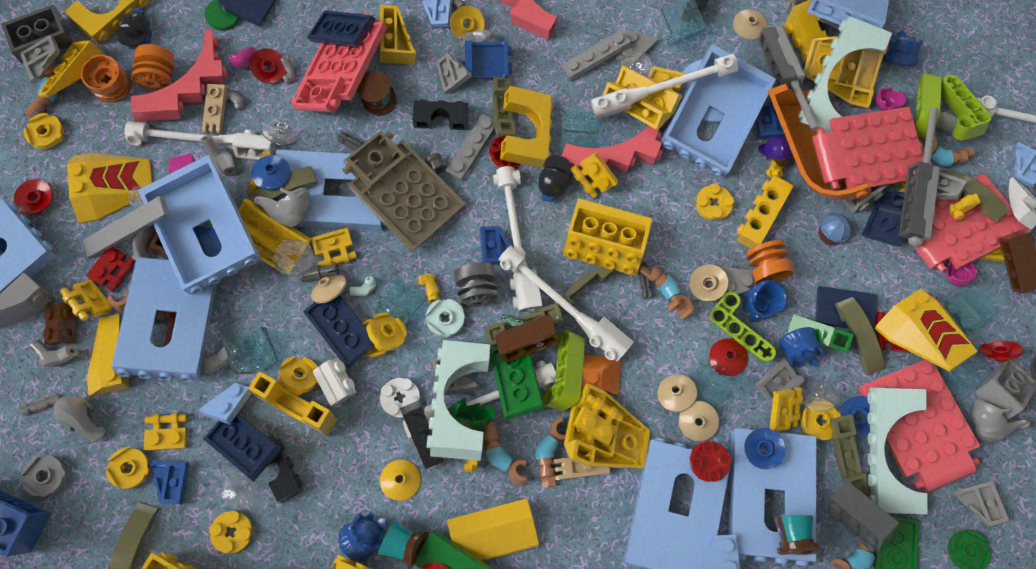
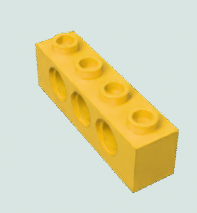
[736,175,794,248]

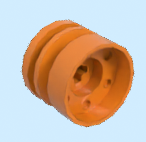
[131,44,175,90]
[81,55,131,103]
[746,240,795,285]

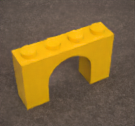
[64,0,151,45]
[500,86,553,168]
[248,371,338,437]

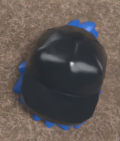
[118,7,152,50]
[538,155,572,202]

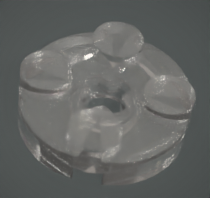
[274,239,314,278]

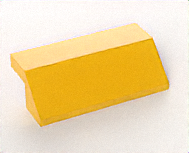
[603,66,682,129]
[239,198,312,276]
[447,498,539,562]

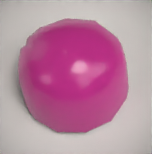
[228,45,256,69]
[876,87,906,111]
[945,262,978,287]

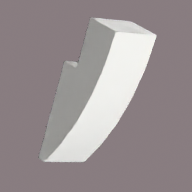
[1009,177,1036,230]

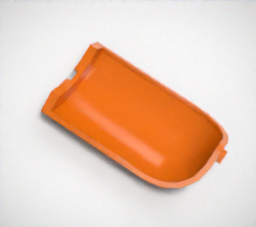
[768,83,871,201]

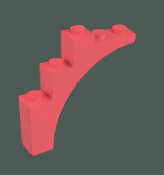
[501,0,557,40]
[131,30,228,122]
[561,122,666,178]

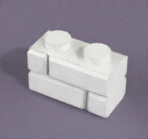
[312,358,357,406]

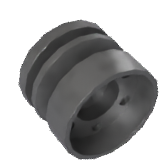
[454,262,499,307]

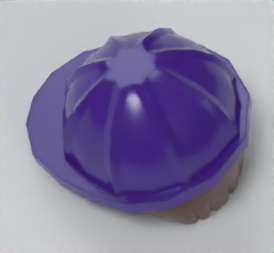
[758,136,793,167]

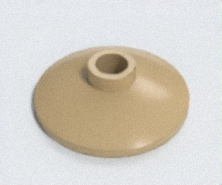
[733,9,768,40]
[689,264,728,302]
[311,274,346,303]
[657,374,697,412]
[678,401,719,441]

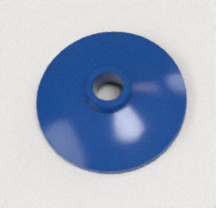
[251,155,291,190]
[839,396,870,436]
[744,428,786,470]

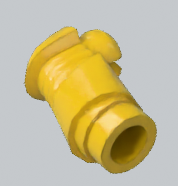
[766,160,783,178]
[949,193,981,220]
[418,273,440,303]

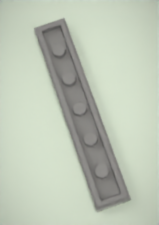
[83,196,169,258]

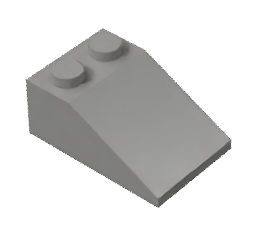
[0,272,56,328]
[975,359,1036,420]

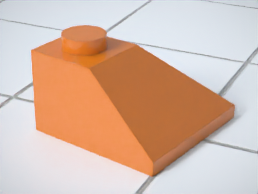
[581,354,621,396]

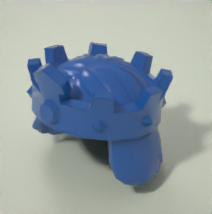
[883,30,923,66]
[742,279,788,322]
[779,327,824,368]
[338,513,387,561]

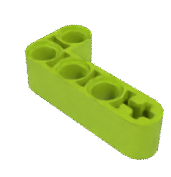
[914,73,942,140]
[941,75,992,141]
[710,292,776,362]
[543,330,585,412]

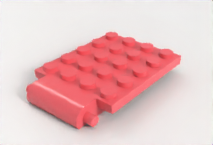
[291,22,387,112]
[812,107,923,190]
[907,173,1031,273]
[857,360,980,493]

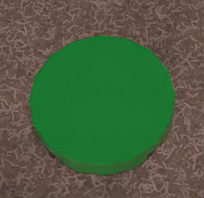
[204,0,240,31]
[947,530,991,569]

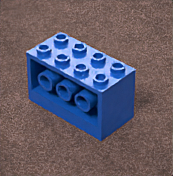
[0,490,51,557]

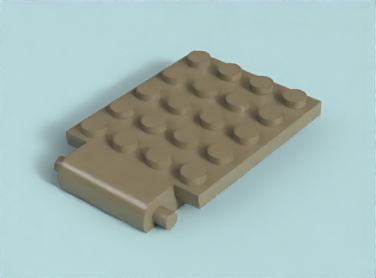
[342,131,466,252]

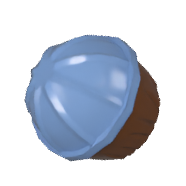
[818,213,852,246]

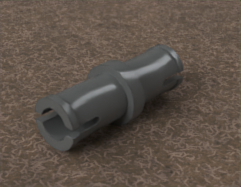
[299,263,340,282]

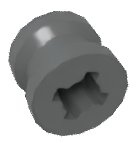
[424,153,447,175]

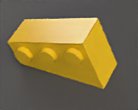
[784,0,827,63]
[379,5,416,64]

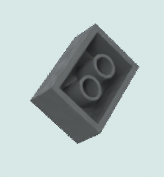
[1,4,73,64]
[828,480,899,554]

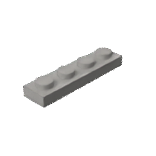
[561,30,631,81]
[445,114,495,182]

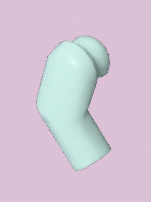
[350,276,376,296]

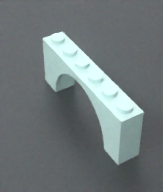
[798,16,892,132]
[427,340,490,461]
[867,388,928,514]

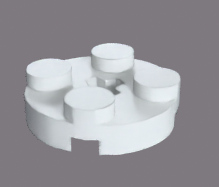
[380,378,420,418]

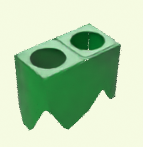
[447,398,495,432]

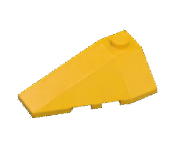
[38,41,105,97]
[87,314,130,397]

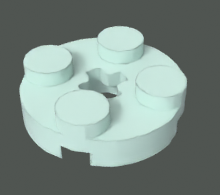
[426,299,465,338]

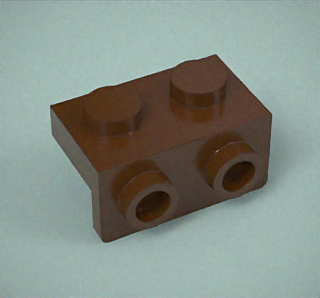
[43,303,77,345]

